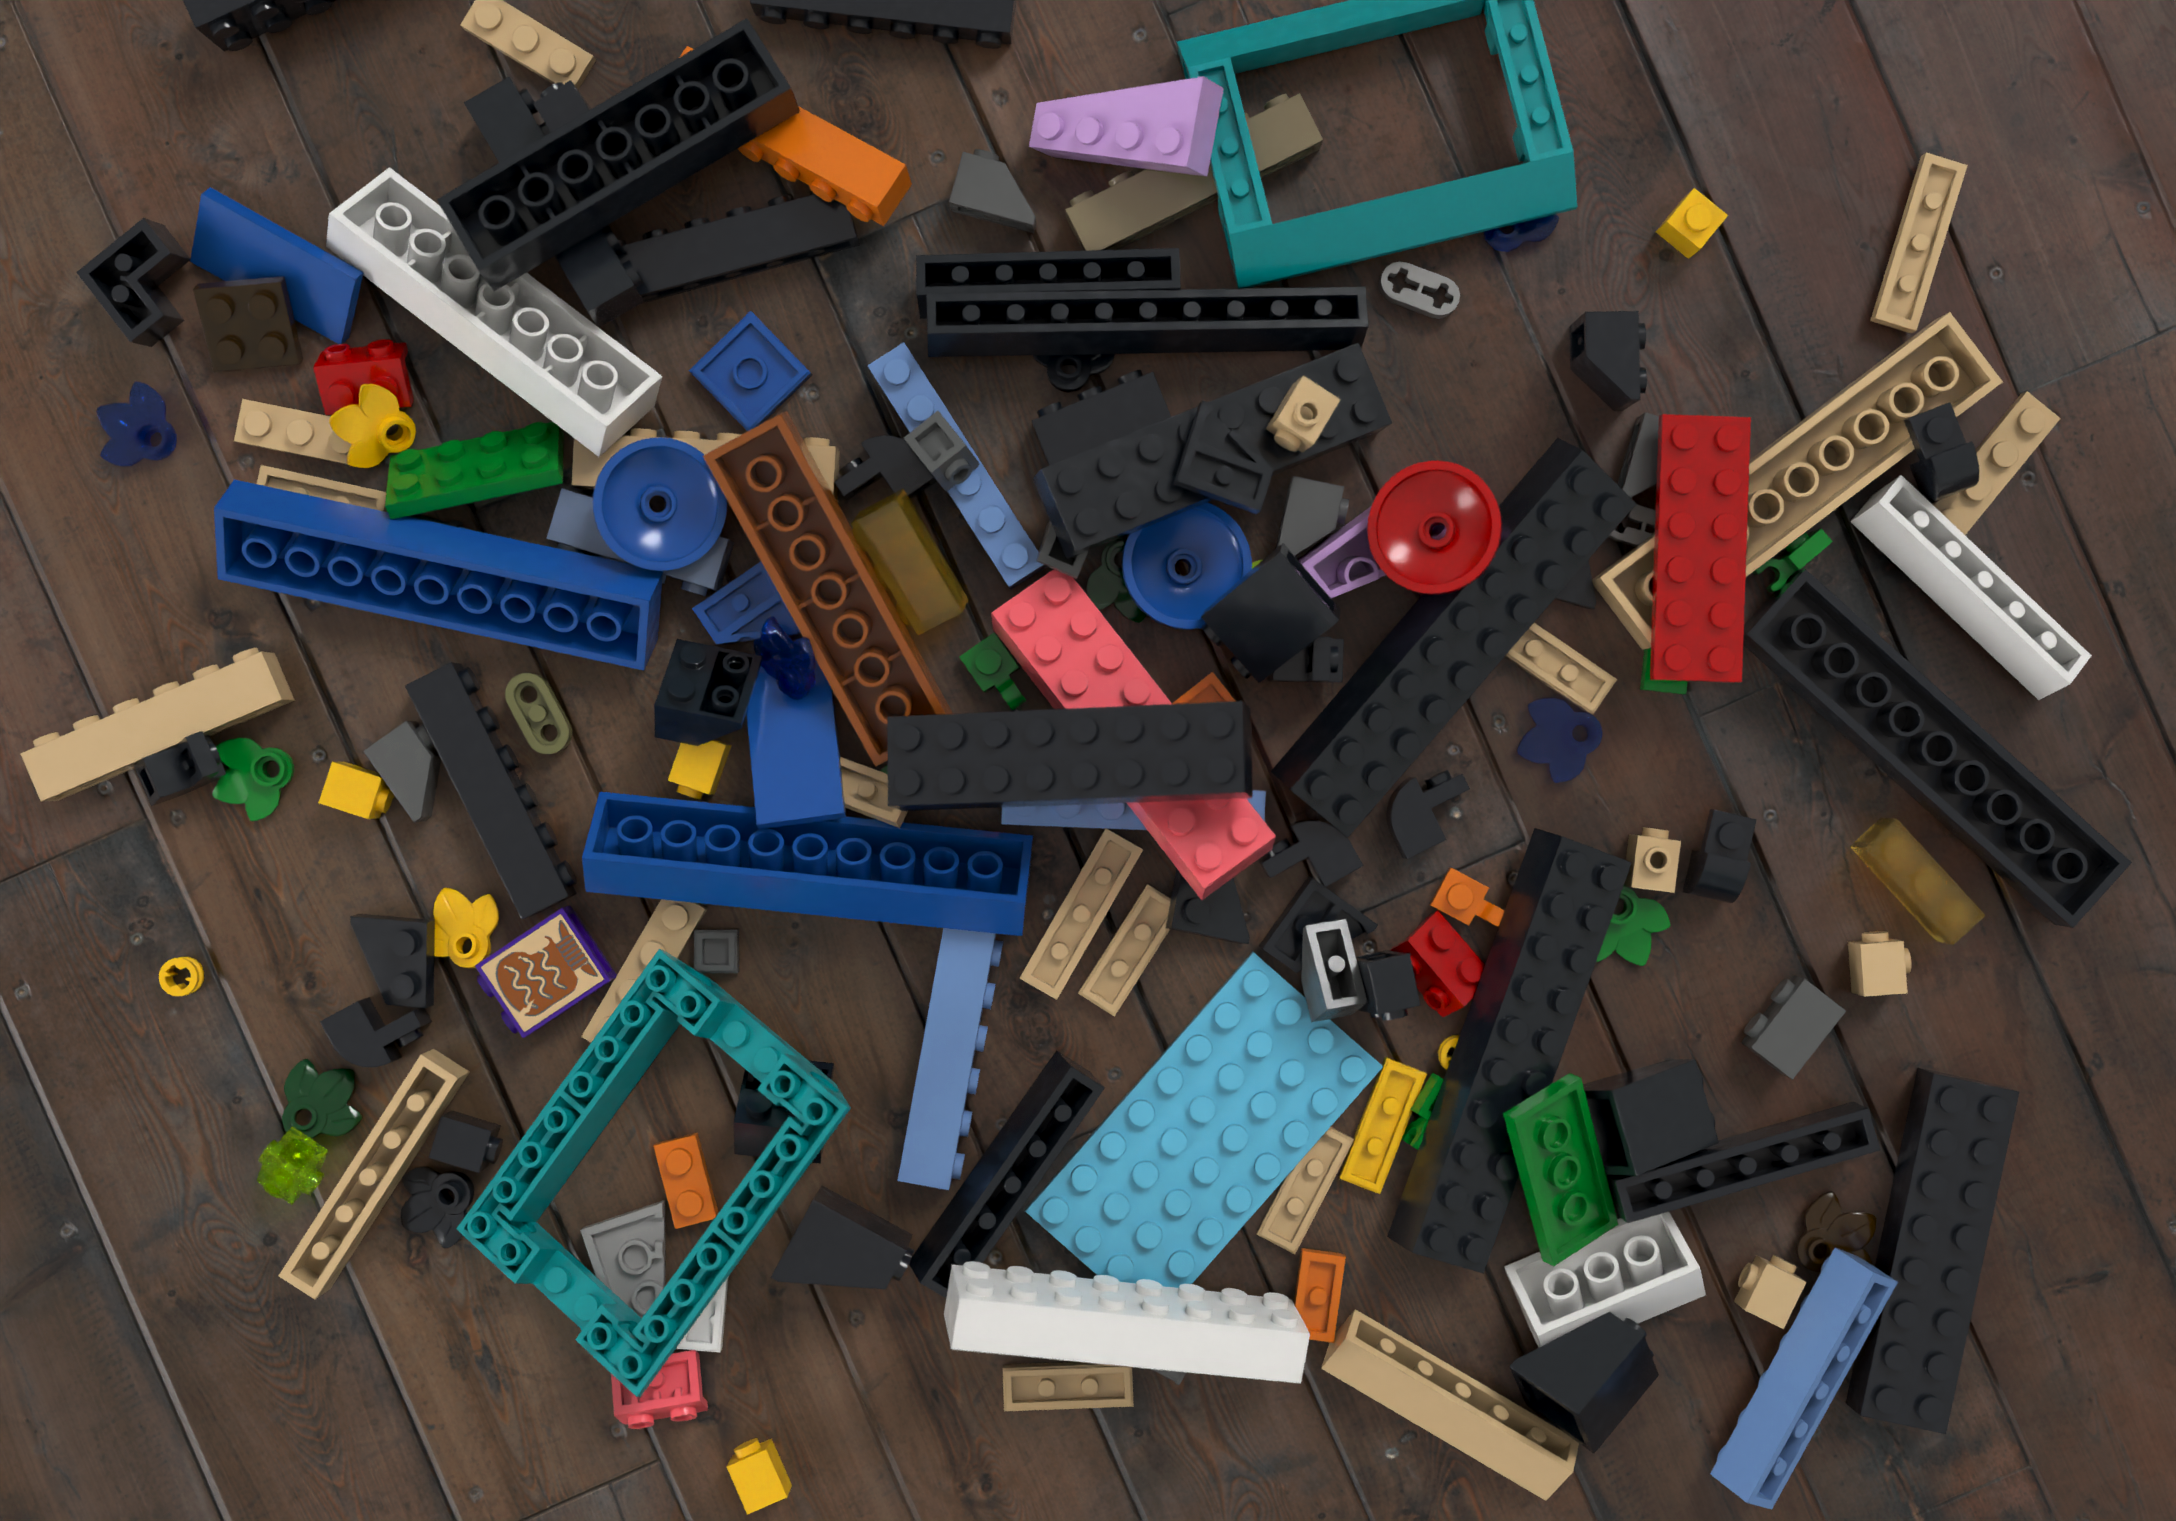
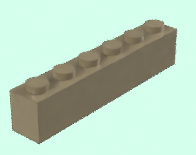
[1065,93,1323,251]

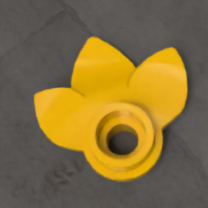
[329,384,416,468]
[433,887,499,968]

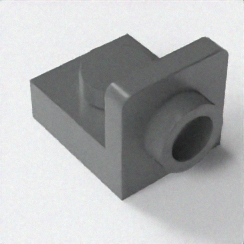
[904,411,979,491]

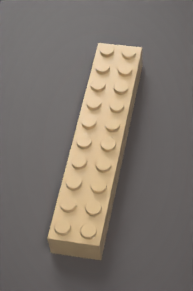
[1592,312,2003,650]

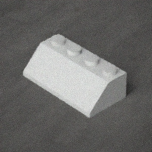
[1504,1212,1706,1347]

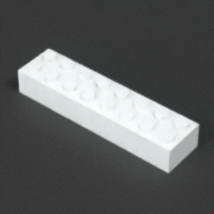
[326,167,662,457]
[944,1261,1310,1383]

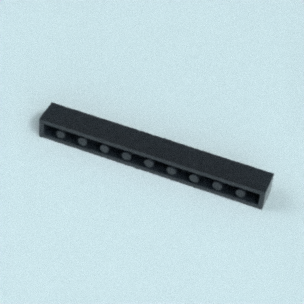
[927,287,1369,357]

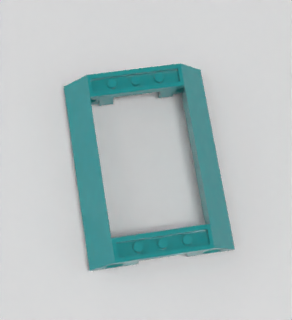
[1177,0,1577,289]
[456,949,851,1397]

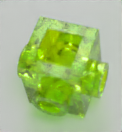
[256,1126,328,1205]

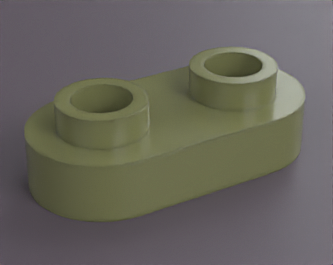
[505,673,572,754]

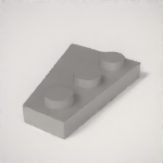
[580,1200,665,1318]

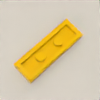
[1339,1057,1427,1194]

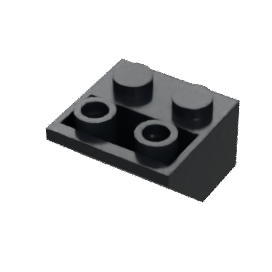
[1569,311,1647,411]
[654,639,762,746]
[734,1060,834,1164]

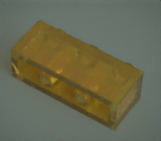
[851,489,969,635]
[1850,818,1986,945]

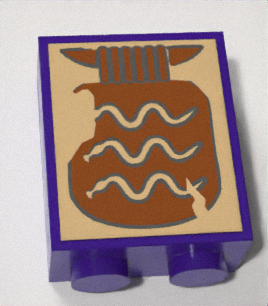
[475,905,617,1038]

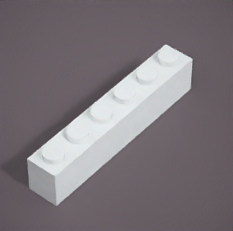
[1850,475,2092,700]

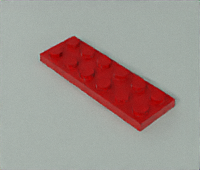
[1650,414,1751,683]

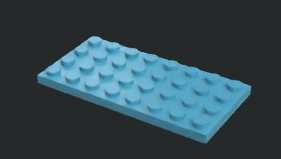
[1025,951,1383,1288]

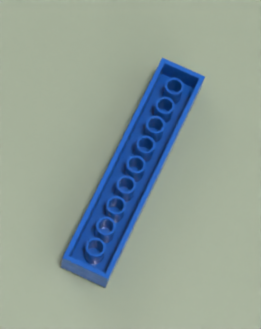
[214,479,663,670]
[582,792,1033,936]

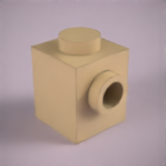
[1266,375,1341,453]
[1624,827,1681,893]
[1848,931,1911,997]
[1734,1255,1806,1329]

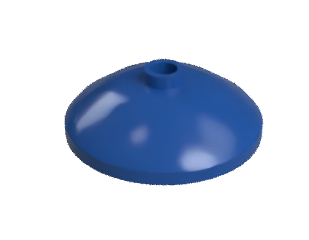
[592,437,727,571]
[1122,502,1252,630]

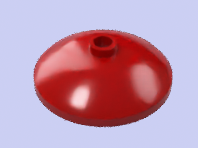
[1367,461,1502,595]

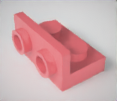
[611,1350,708,1429]

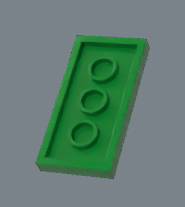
[385,422,564,519]
[1503,1073,1619,1267]

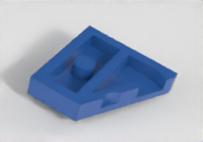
[692,562,801,645]

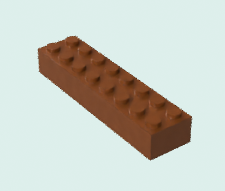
[703,411,953,767]

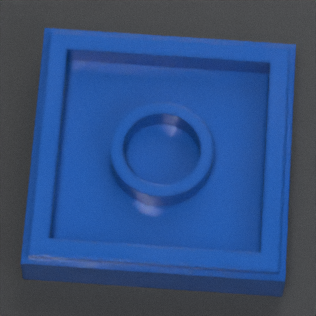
[689,311,812,431]

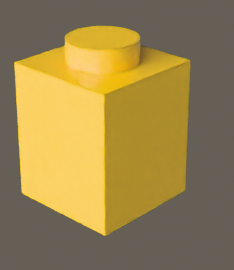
[1656,188,1728,259]
[668,739,732,800]
[319,762,394,819]
[727,1438,792,1515]

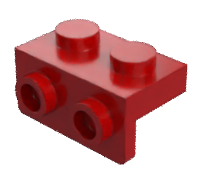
[313,339,414,415]
[1390,910,1485,1017]

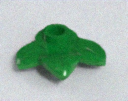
[212,738,294,821]
[1596,886,1671,966]

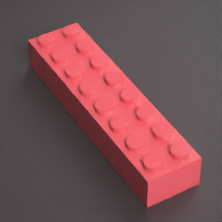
[991,569,1276,900]

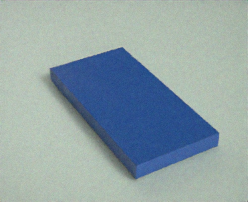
[190,187,364,344]
[746,653,846,829]

